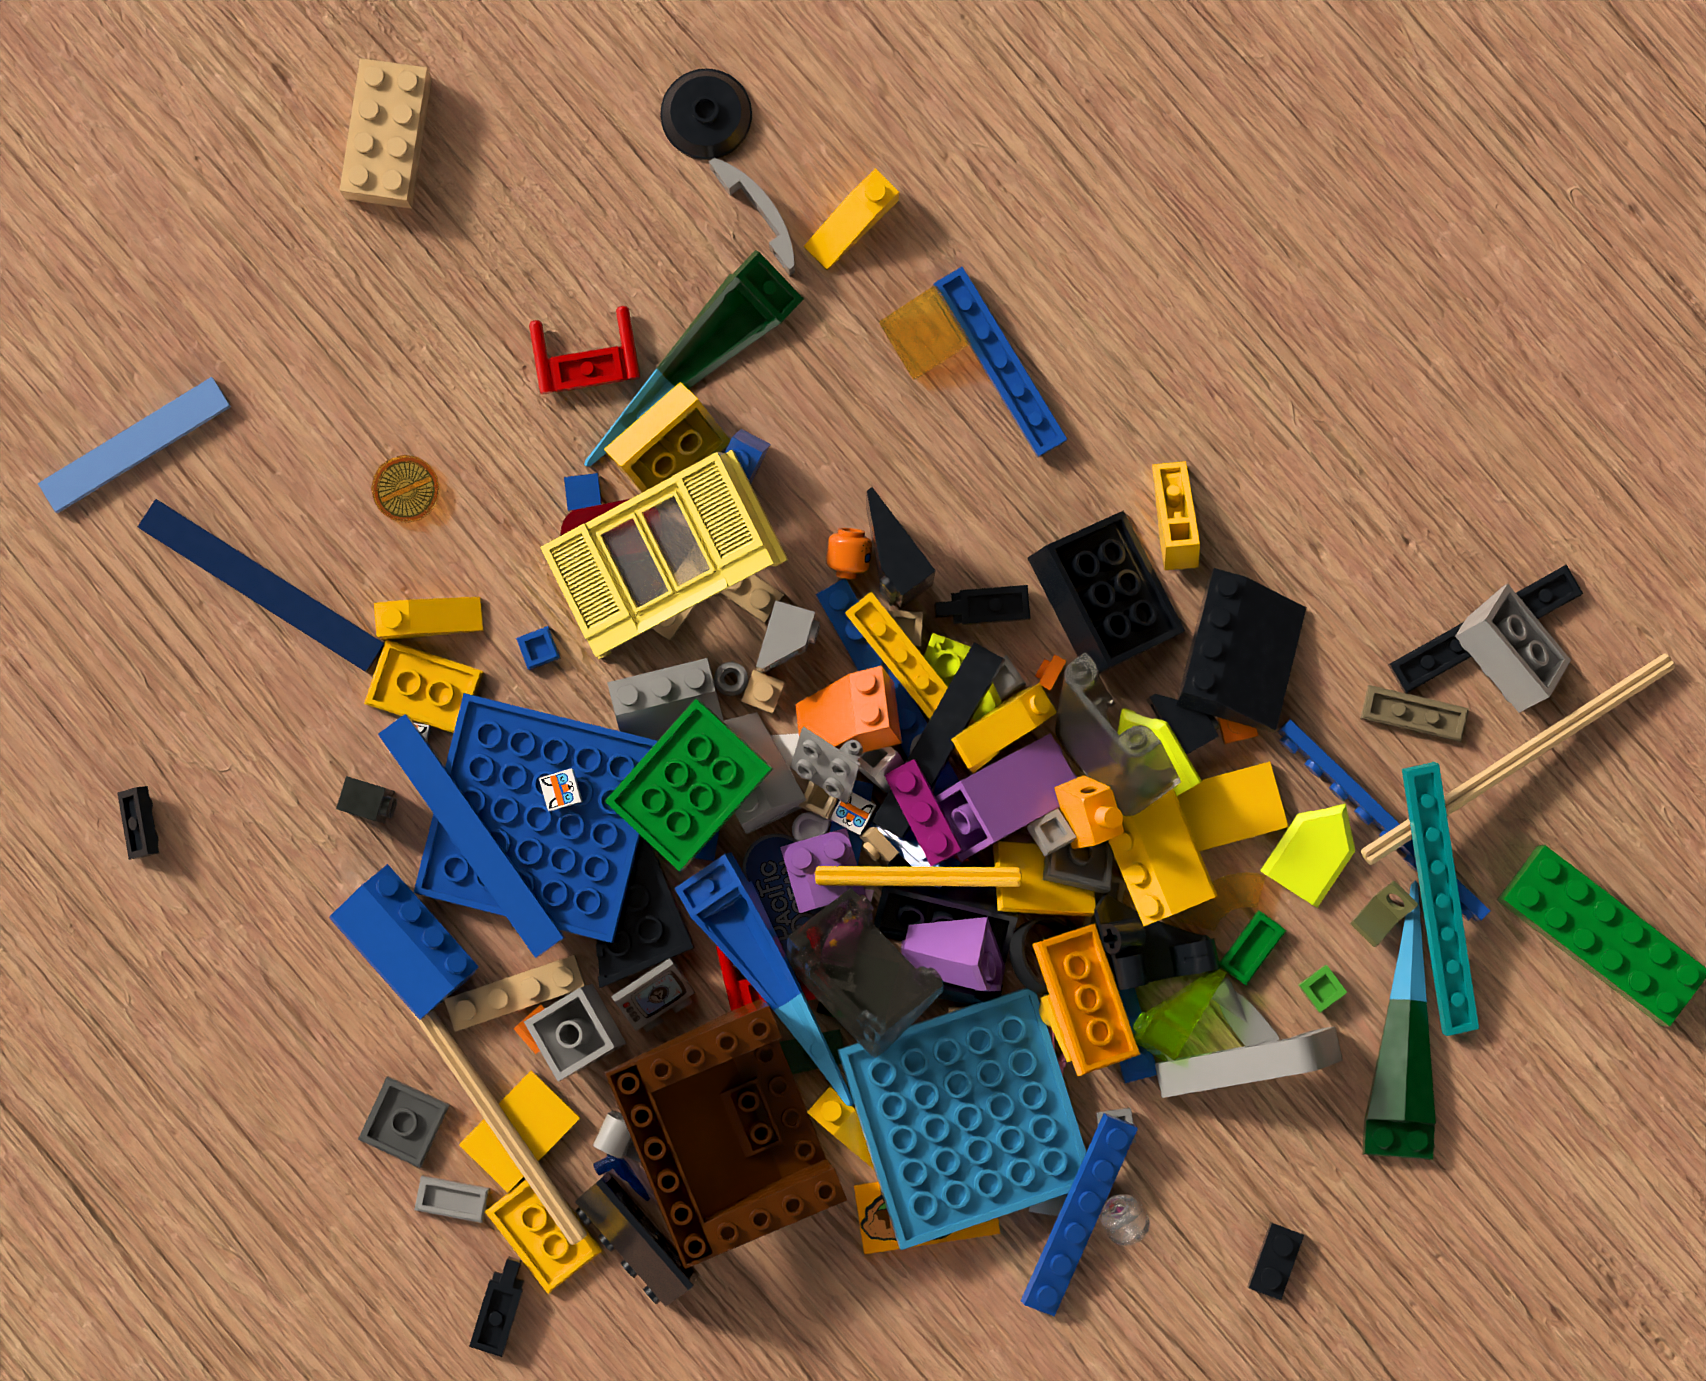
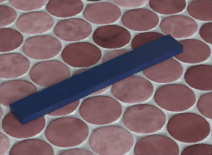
[137,499,384,673]

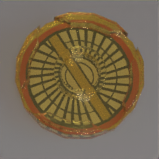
[371,454,440,523]

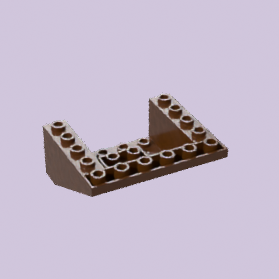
[605,999,847,1269]

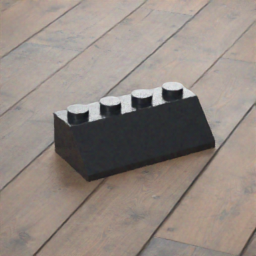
[872,859,1019,965]

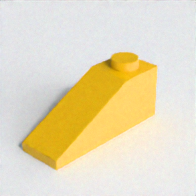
[804,168,899,271]
[1152,461,1200,571]
[374,597,484,640]
[951,683,1057,769]
[807,1085,875,1170]

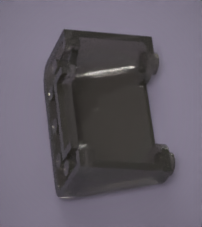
[1055,652,1181,816]
[787,888,944,1058]

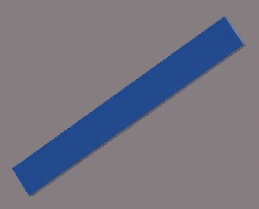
[378,714,565,958]

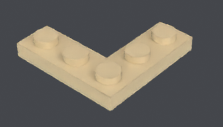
[651,542,784,642]

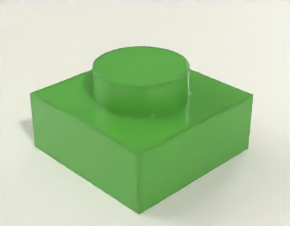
[1298,965,1347,1013]

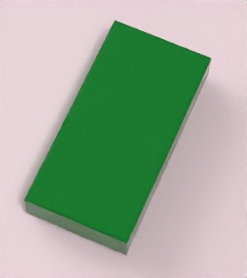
[1219,910,1287,986]

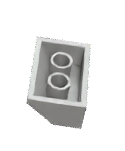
[1455,584,1571,713]
[607,658,724,741]
[723,712,806,833]

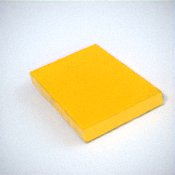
[364,639,484,733]
[1177,761,1289,851]
[993,841,1096,917]
[459,1070,581,1193]
[485,1180,603,1294]

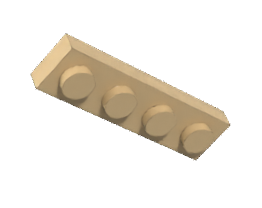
[444,955,586,1032]

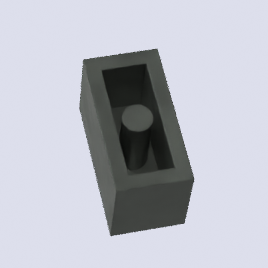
[336,776,397,824]

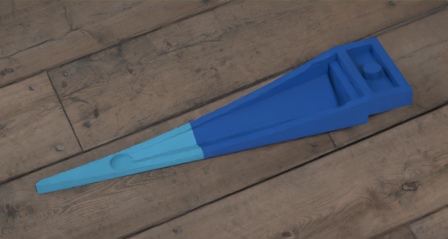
[674,852,854,1106]

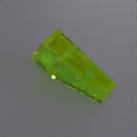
[1133,969,1226,1062]

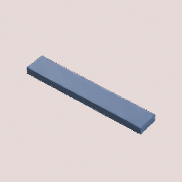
[38,377,231,513]

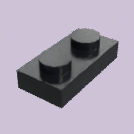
[117,786,159,860]
[1247,1222,1304,1300]

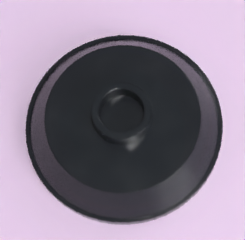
[660,68,752,160]

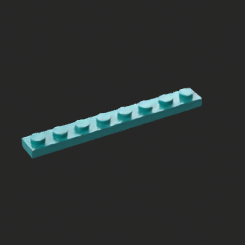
[1402,762,1479,1036]

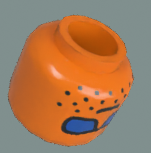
[826,528,872,579]

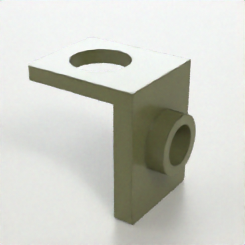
[1350,881,1418,947]

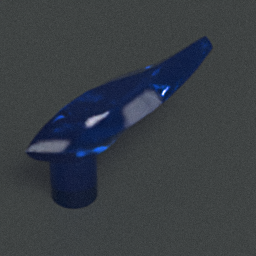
[593,1154,650,1201]

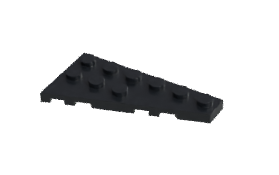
[596,835,695,988]

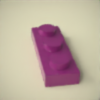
[884,759,963,867]

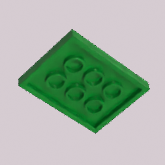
[605,699,774,871]

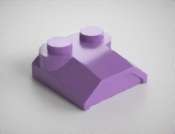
[780,828,865,913]

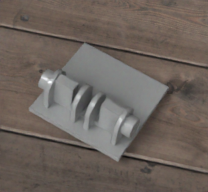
[790,726,863,804]

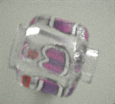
[1100,1194,1150,1246]

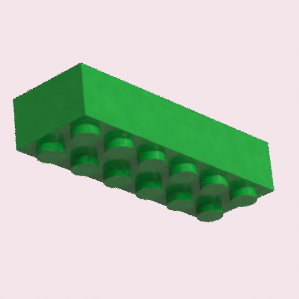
[1497,845,1706,1027]

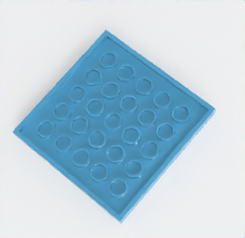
[837,987,1086,1250]

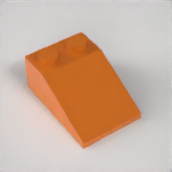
[796,666,902,753]

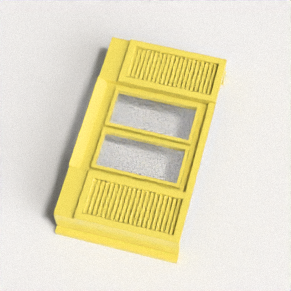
[540,450,788,659]

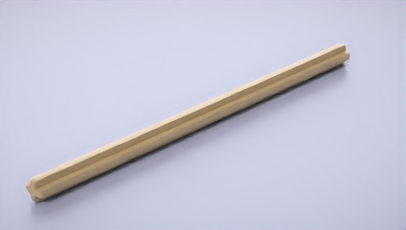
[1361,654,1675,865]
[409,1009,587,1245]

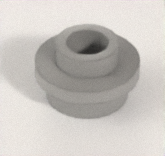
[714,662,748,696]

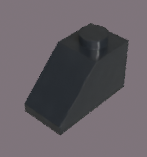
[1146,694,1220,755]

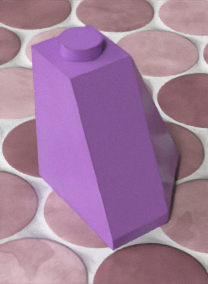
[901,917,1005,991]

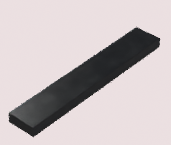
[1388,564,1583,693]
[872,642,1005,839]

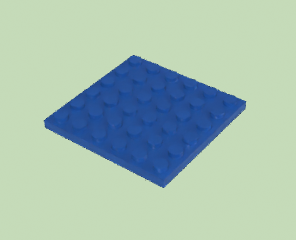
[413,693,658,943]

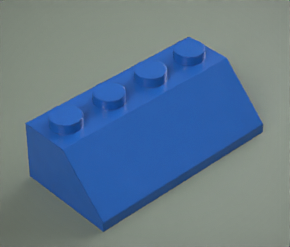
[329,864,479,1020]

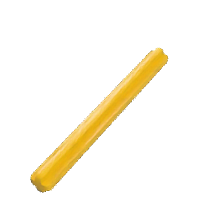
[815,866,1022,887]

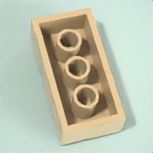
[339,58,432,209]

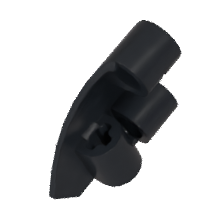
[1094,893,1221,990]

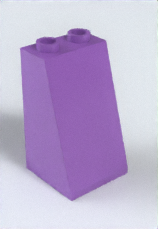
[936,733,1077,862]

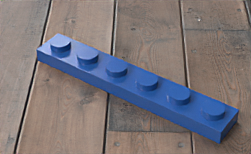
[933,266,1067,458]
[1021,1113,1138,1317]

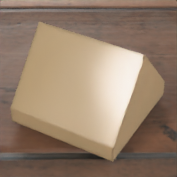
[799,781,838,820]

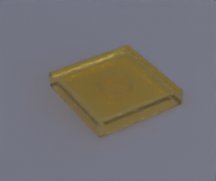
[879,286,972,380]

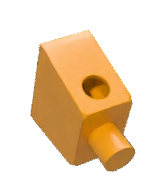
[1054,776,1124,849]

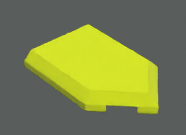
[924,633,1002,722]
[1113,708,1202,796]
[1260,804,1355,908]

